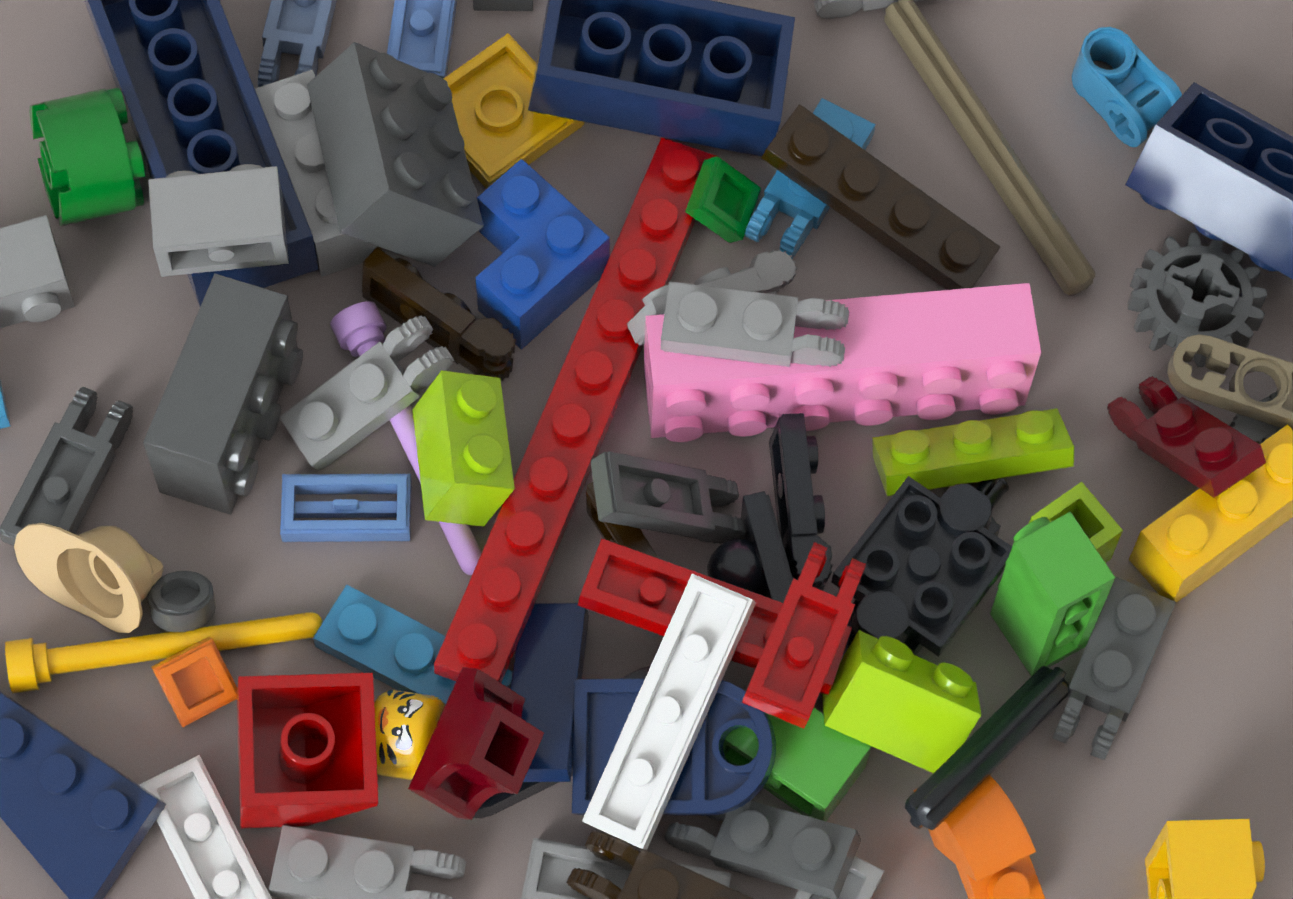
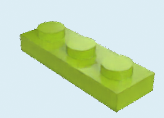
[872,408,1074,496]

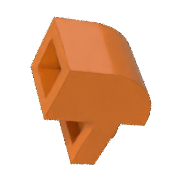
[913,775,1045,899]

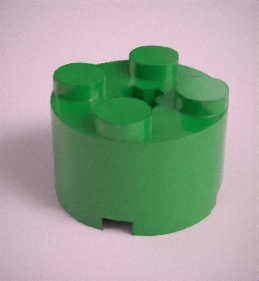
[29,87,145,226]

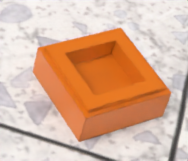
[151,636,238,727]

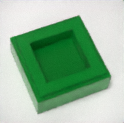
[685,156,761,243]

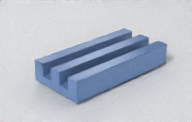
[280,474,412,542]

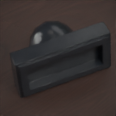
[707,491,793,603]

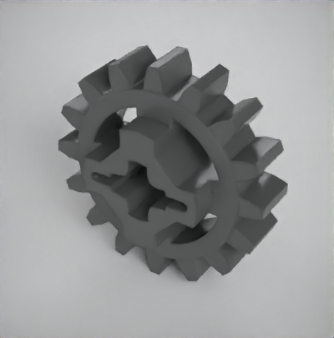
[1127,233,1267,367]

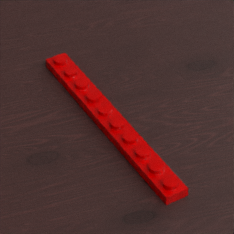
[434,137,719,683]

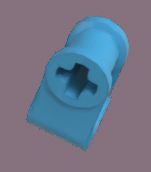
[1071,27,1182,147]

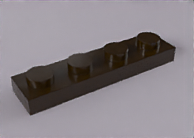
[761,104,1000,290]

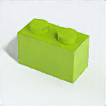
[412,370,515,527]
[822,630,982,773]

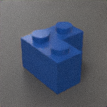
[475,159,610,350]

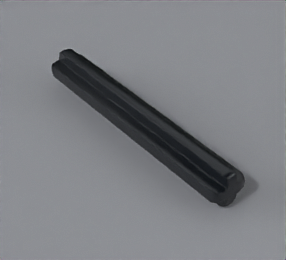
[905,666,1071,830]

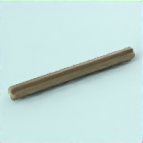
[884,0,1095,296]

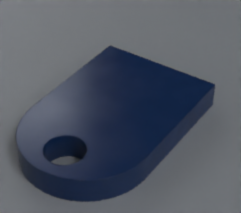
[572,679,776,815]

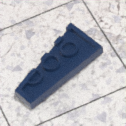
[0,691,166,899]

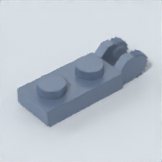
[257,0,337,87]

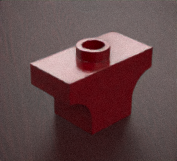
[408,667,544,820]

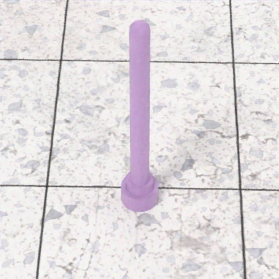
[330,301,482,575]

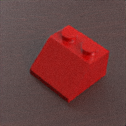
[237,673,379,829]

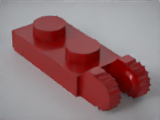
[742,542,866,729]

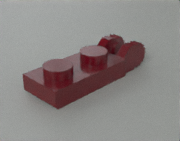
[1107,376,1266,498]

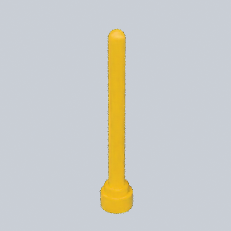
[5,612,323,694]

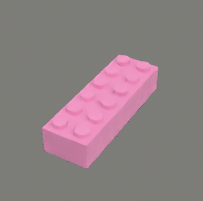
[643,283,1041,442]

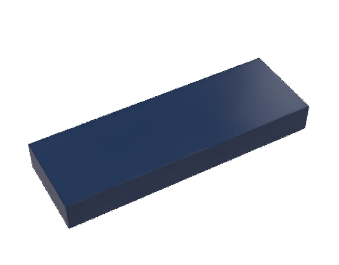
[511,603,589,782]

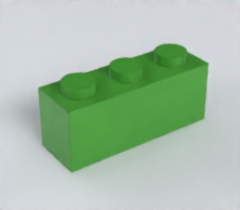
[990,511,1115,676]

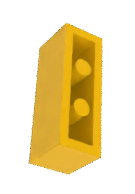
[1129,424,1293,603]

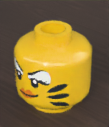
[374,690,446,780]

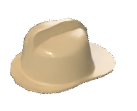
[14,523,163,633]

